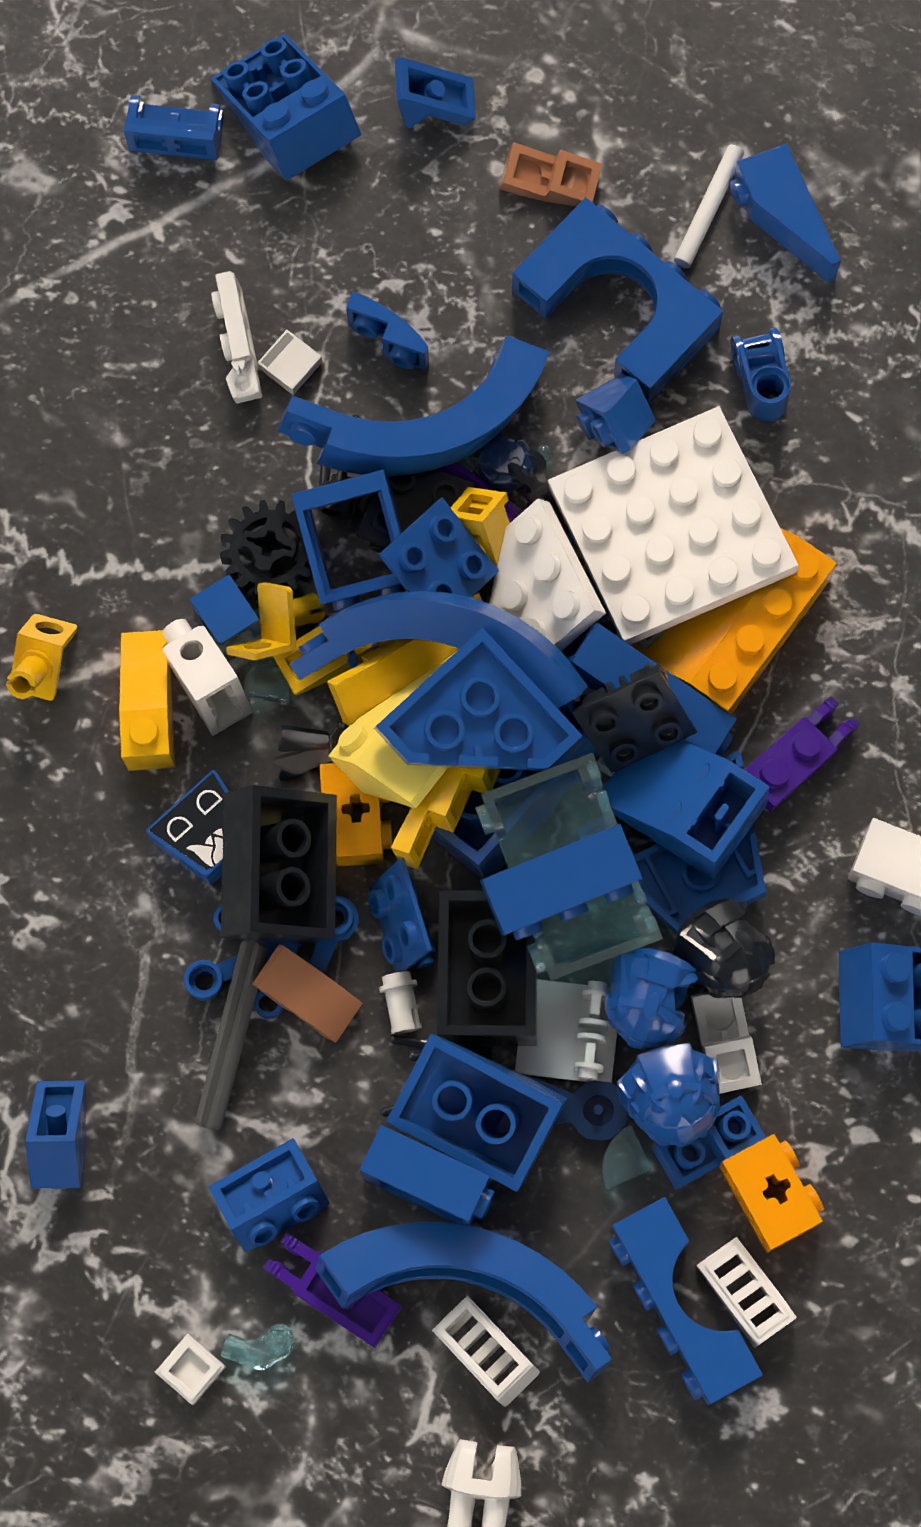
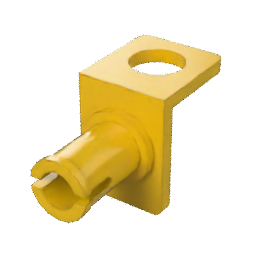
[226,582,325,660]
[6,614,77,701]

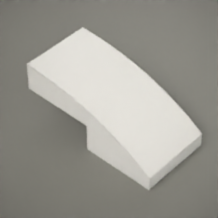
[690,992,762,1093]

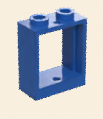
[291,470,407,611]
[359,1125,495,1226]

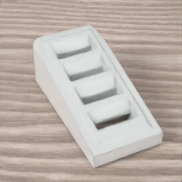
[696,1237,797,1348]
[432,1296,540,1407]

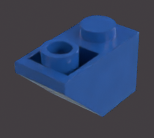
[575,374,656,454]

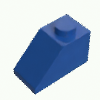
[25,1080,86,1189]

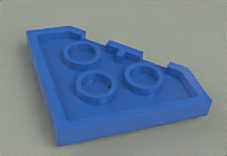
[373,628,582,771]

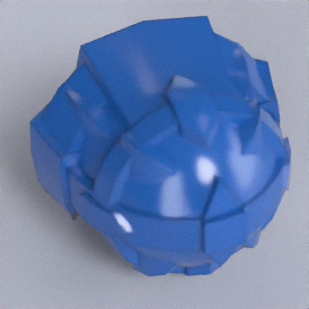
[605,948,698,1050]
[617,1043,720,1147]

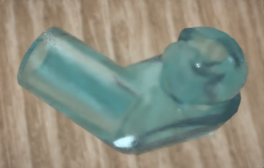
[221,1324,295,1371]

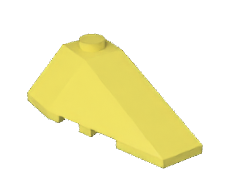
[328,653,455,808]

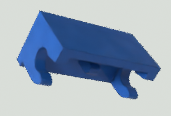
[124,95,224,160]

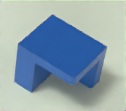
[190,575,261,645]

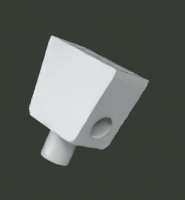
[162,619,253,736]

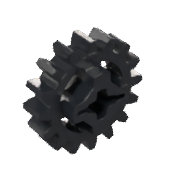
[219,500,321,601]

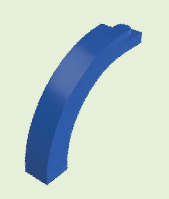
[277,336,550,476]
[290,591,588,709]
[315,1222,612,1383]

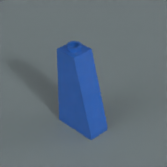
[561,622,736,756]

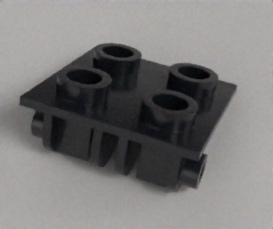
[356,469,475,554]
[571,663,698,773]

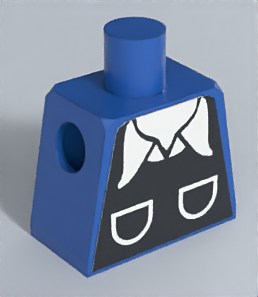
[146,770,229,885]

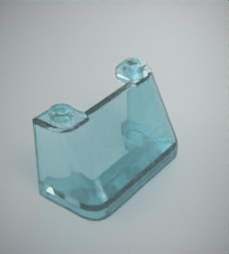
[475,753,663,981]

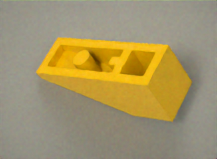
[119,630,175,771]

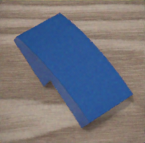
[346,292,429,371]
[651,1095,767,1191]

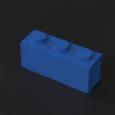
[479,824,643,940]

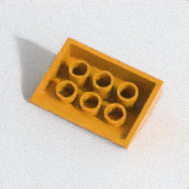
[616,528,837,715]

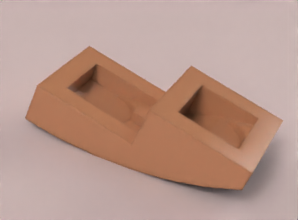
[499,142,602,206]
[252,944,363,1043]

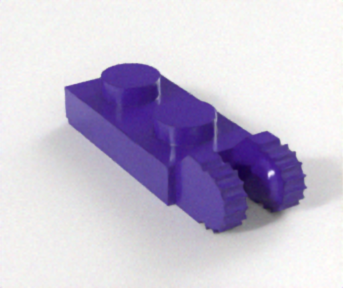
[744,696,860,812]
[263,1233,402,1348]

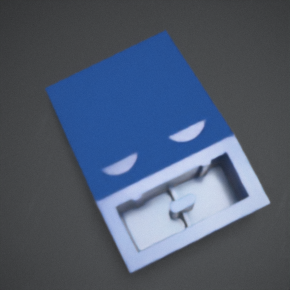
[210,33,361,181]
[594,740,770,880]
[838,942,921,1051]

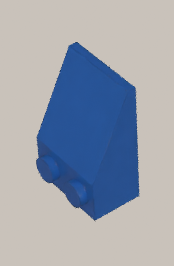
[386,1033,568,1192]

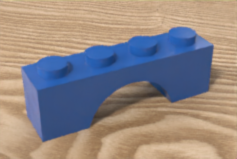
[608,1197,763,1405]

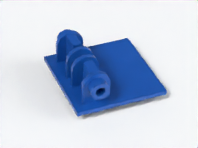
[378,497,499,597]
[368,858,436,973]

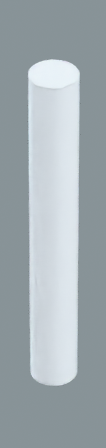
[674,144,744,268]

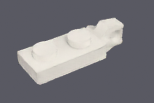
[211,271,263,404]

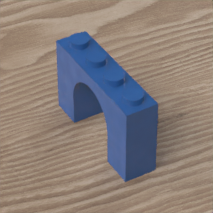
[512,197,723,404]

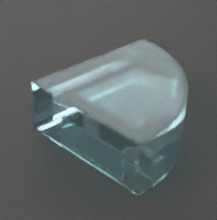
[243,657,290,704]
[602,1125,651,1191]

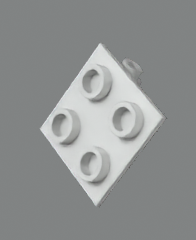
[515,979,617,1082]

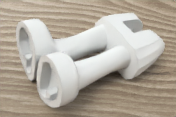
[442,1439,521,1527]

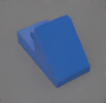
[395,57,476,128]

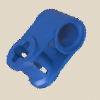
[730,328,791,422]

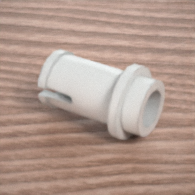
[379,971,422,1035]

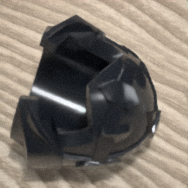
[673,898,775,998]

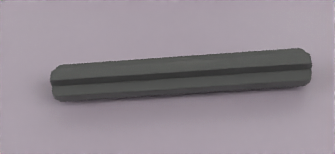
[195,940,268,1130]

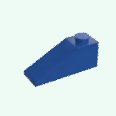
[730,143,841,282]

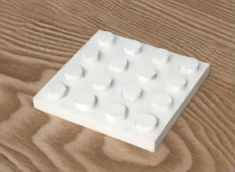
[548,406,799,645]

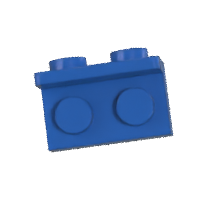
[208,1138,330,1252]

